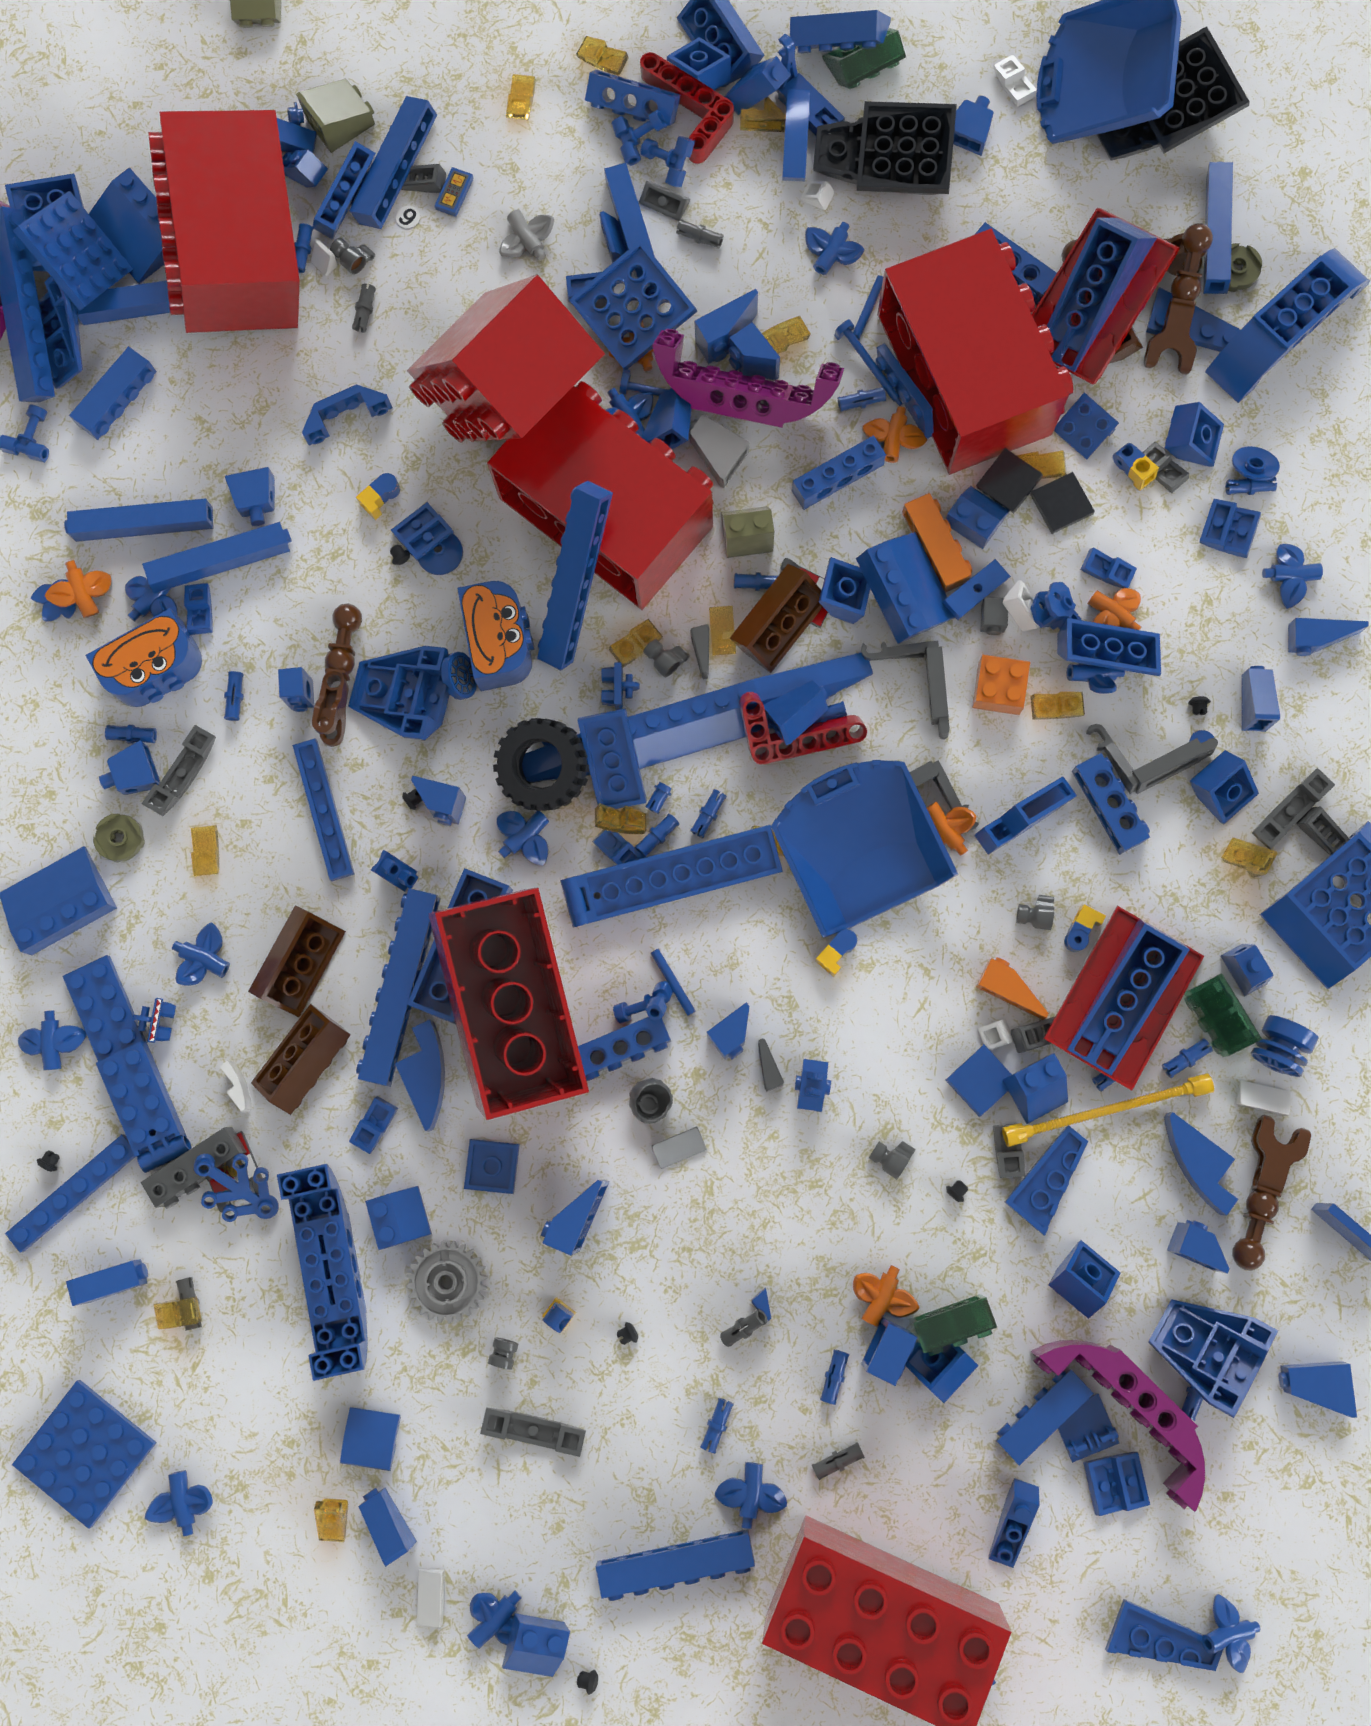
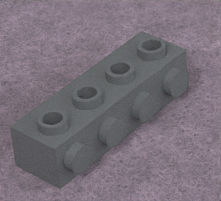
[140,1127,247,1209]

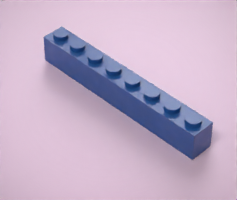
[0,206,55,403]
[537,481,613,671]
[356,888,441,1087]

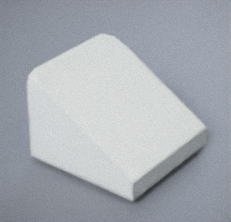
[800,180,834,210]
[311,240,338,276]
[978,1019,1014,1051]

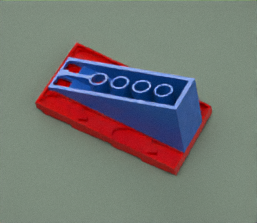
[1032,208,1180,385]
[1044,905,1204,1091]

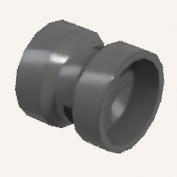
[488,1337,519,1370]

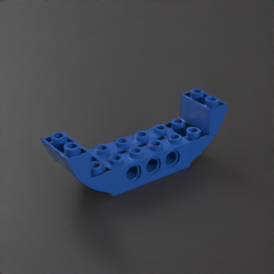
[1205,248,1370,403]
[277,1164,368,1381]

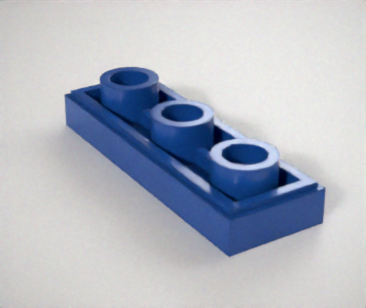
[942,559,1011,620]

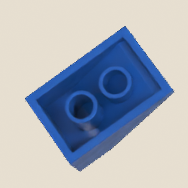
[694,289,758,365]

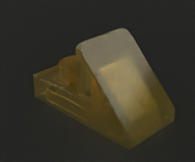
[740,96,786,132]
[1221,837,1278,878]
[314,1498,348,1542]

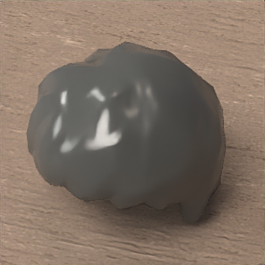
[629,1078,673,1124]

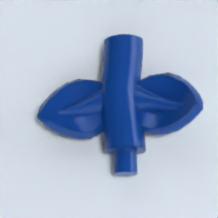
[805,222,864,275]
[606,388,653,437]
[1262,544,1323,609]
[125,576,178,622]
[1066,663,1125,694]
[497,811,549,866]
[172,922,230,986]
[18,1010,87,1070]
[715,1462,787,1529]
[145,1470,213,1537]
[467,1590,522,1649]
[1202,1594,1261,1673]

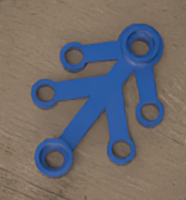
[194,1154,279,1222]

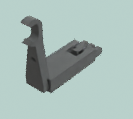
[861,641,950,740]
[1086,724,1218,794]
[910,760,979,830]

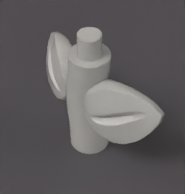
[499,209,554,261]

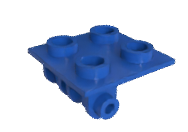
[1054,392,1119,460]
[1058,1394,1119,1463]

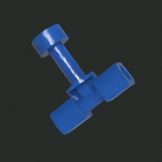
[611,110,666,166]
[640,136,695,187]
[0,404,49,463]
[613,981,673,1024]

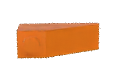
[976,957,1049,1020]

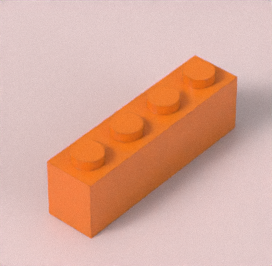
[902,493,973,593]

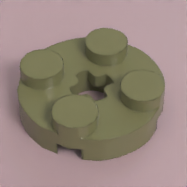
[1228,243,1262,292]
[93,814,145,862]

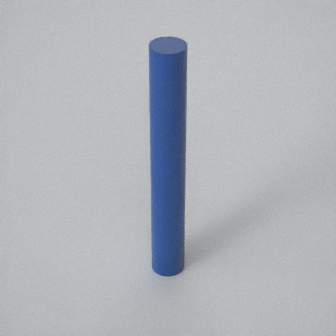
[853,275,883,340]
[650,948,696,1016]

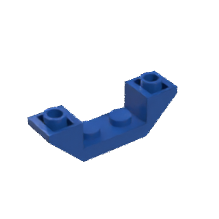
[302,384,393,446]

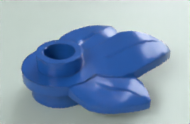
[31,579,76,621]

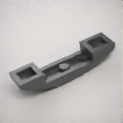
[141,725,216,816]
[1252,768,1335,850]
[480,1407,586,1457]

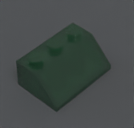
[822,28,906,89]
[1184,973,1262,1057]
[908,1294,997,1356]

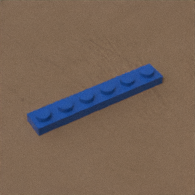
[292,738,355,881]
[5,1134,135,1253]

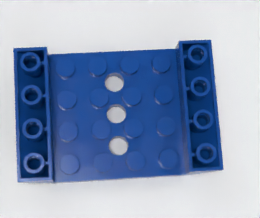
[1259,821,1371,989]

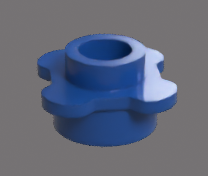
[287,102,304,126]

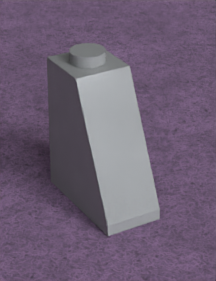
[689,414,749,488]

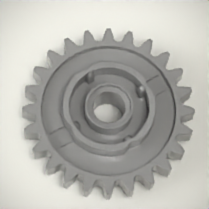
[406,1241,488,1324]

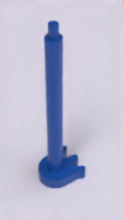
[834,319,903,406]
[619,369,668,396]

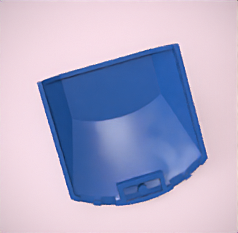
[1036,0,1182,144]
[771,760,959,938]

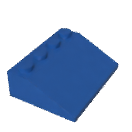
[89,167,164,284]
[5,173,84,272]
[856,532,955,644]
[0,846,117,956]
[541,1180,610,1256]

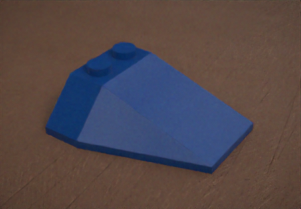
[38,276,83,389]
[348,646,450,740]
[1148,1299,1279,1418]

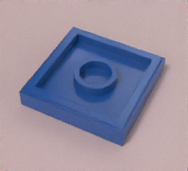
[464,1139,520,1194]

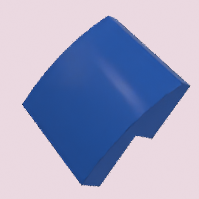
[1200,499,1261,558]
[391,502,454,561]
[946,1045,1012,1117]
[340,1407,401,1471]
[1083,1452,1150,1516]

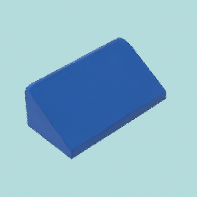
[599,211,627,263]

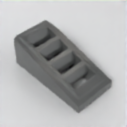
[401,164,446,193]
[690,624,709,679]
[1296,806,1349,855]
[1011,1016,1055,1053]
[758,1038,784,1092]

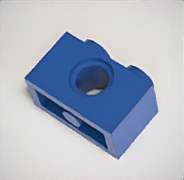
[278,667,315,712]

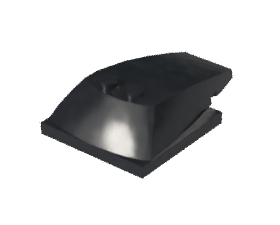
[1096,26,1250,160]
[813,101,957,195]

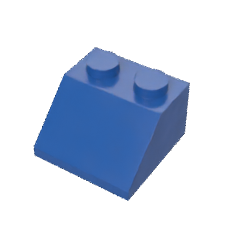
[667,37,731,90]
[729,322,780,380]
[1165,402,1224,467]
[946,486,1010,549]
[819,557,870,624]
[1190,750,1259,824]
[411,775,466,826]
[706,1002,750,1060]
[1003,1053,1068,1124]
[365,1186,432,1250]
[1167,1220,1230,1274]
[1048,1240,1121,1319]
[905,1323,979,1403]
[502,1613,570,1677]

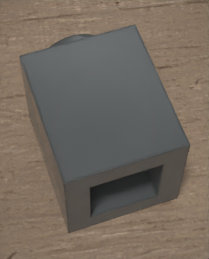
[980,597,1008,635]

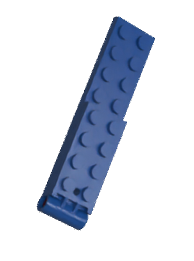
[560,825,783,927]
[62,955,192,1173]

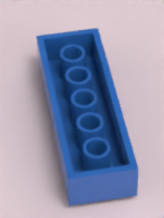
[407,868,513,1025]

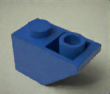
[282,149,328,188]

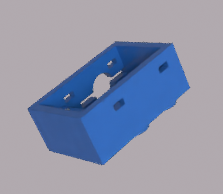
[861,1318,918,1386]

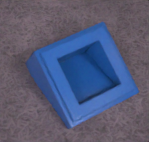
[751,1287,771,1321]

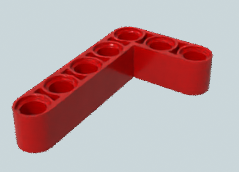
[640,52,734,164]
[739,692,867,765]

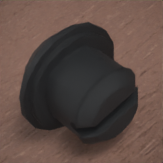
[390,545,410,565]
[1188,696,1211,715]
[402,789,423,810]
[37,1150,60,1172]
[946,1180,968,1202]
[617,1322,638,1345]
[577,1670,598,1695]

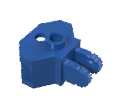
[1031,582,1082,630]
[795,1059,831,1112]

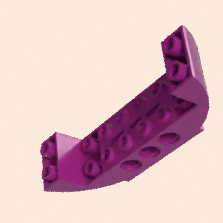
[653,329,845,428]
[1031,1340,1205,1512]

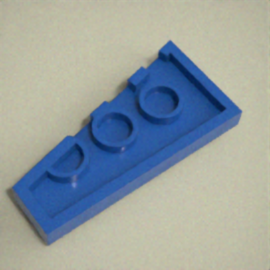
[1146,287,1241,352]
[875,343,934,439]
[1004,1125,1088,1236]
[1105,1599,1224,1671]

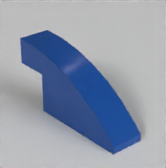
[782,89,810,182]
[974,776,1077,855]
[395,1020,445,1132]
[1164,1112,1239,1216]

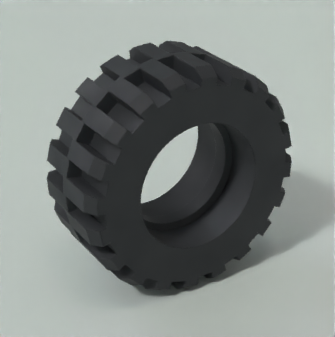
[493,718,590,811]

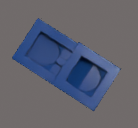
[1080,547,1137,589]
[184,583,213,635]
[592,824,645,865]
[349,1096,398,1154]

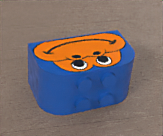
[457,581,535,691]
[85,608,202,707]

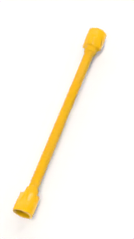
[1002,1073,1214,1147]

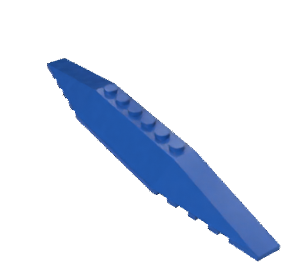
[522,653,873,783]

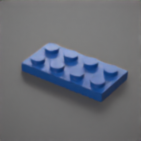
[577,709,647,812]

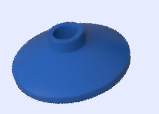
[1232,446,1280,481]
[418,534,463,575]

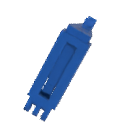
[776,34,845,136]

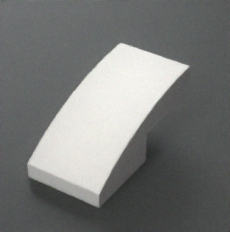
[993,55,1037,107]
[220,1060,252,1112]

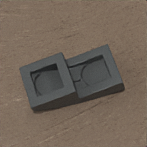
[1142,442,1189,493]
[993,1124,1026,1178]

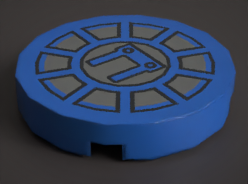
[441,652,477,700]

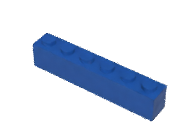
[349,96,437,229]
[595,1529,755,1601]

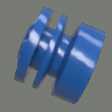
[1251,1015,1319,1077]

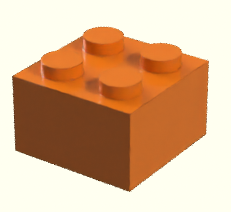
[972,654,1030,715]

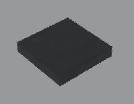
[976,448,1043,514]
[1030,472,1095,534]

